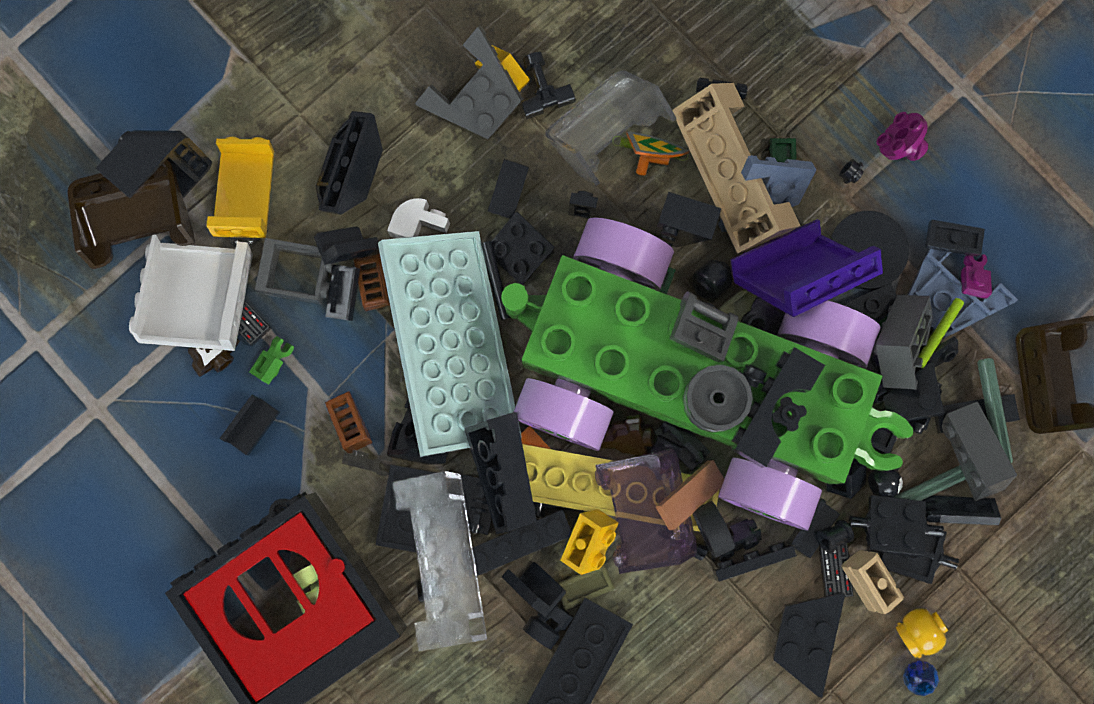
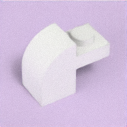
[387,199,450,238]

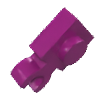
[961,254,992,299]

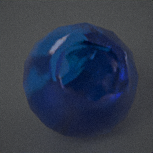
[903,660,939,696]

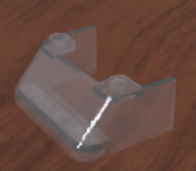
[545,71,677,186]

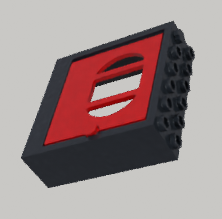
[165,492,407,704]

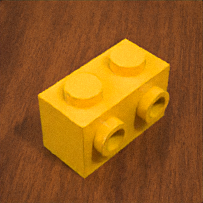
[560,509,619,575]

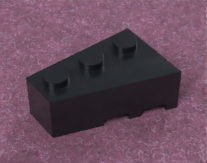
[654,192,722,247]

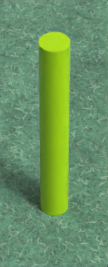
[918,298,964,368]

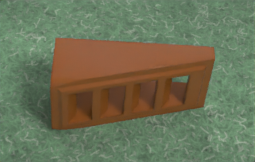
[354,254,390,311]
[325,391,372,453]

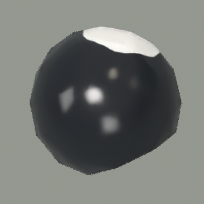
[868,469,903,498]

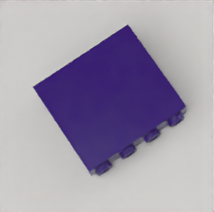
[731,219,883,317]

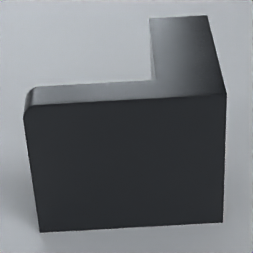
[827,459,866,499]

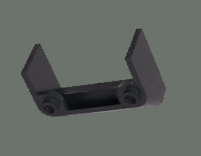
[95,130,212,198]

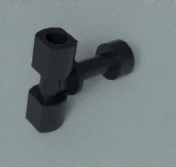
[521,52,576,119]

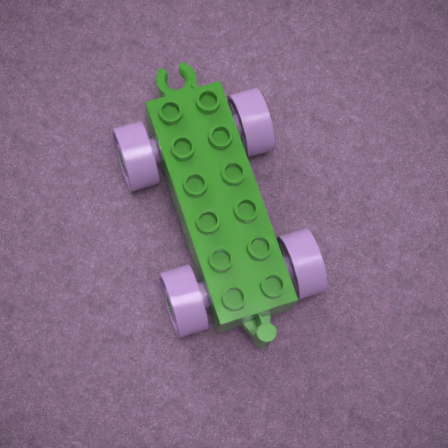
[501,218,913,531]

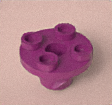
[876,111,928,161]

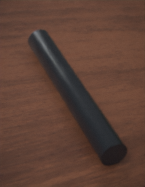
[481,241,511,320]

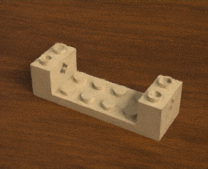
[671,83,800,254]

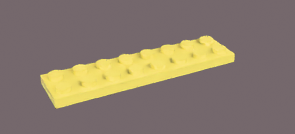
[522,444,720,532]

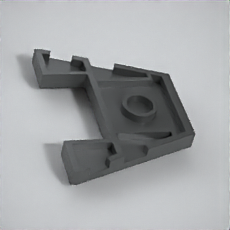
[415,26,523,139]

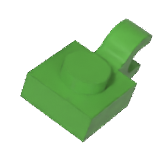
[249,336,294,385]

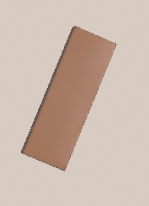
[656,460,724,530]

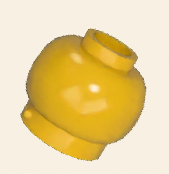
[896,608,949,658]

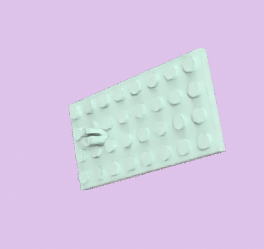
[378,231,522,457]

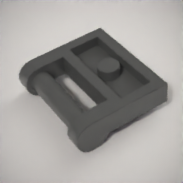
[669,292,738,363]

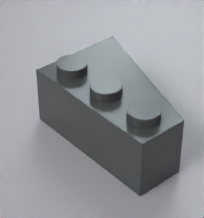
[873,295,933,390]
[942,402,1017,502]

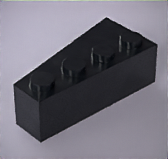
[464,412,537,534]

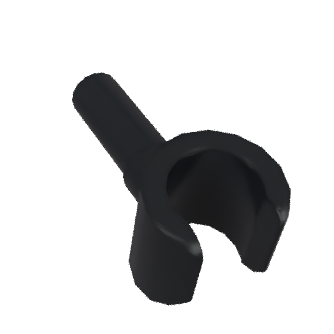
[533,502,569,517]

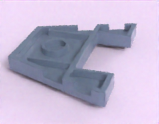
[718,155,816,232]
[907,248,1018,339]

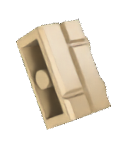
[841,550,904,614]

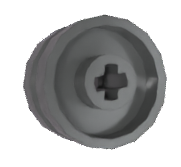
[682,365,753,433]

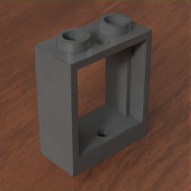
[255,238,335,305]

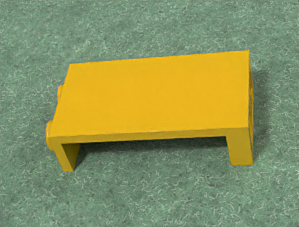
[207,137,274,238]

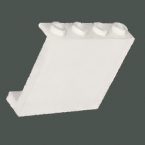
[129,235,253,351]

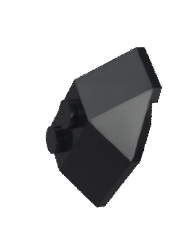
[316,111,383,215]

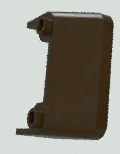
[1016,316,1094,434]

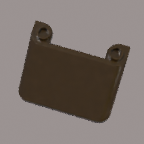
[67,160,195,270]

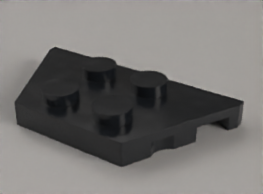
[773,592,845,698]

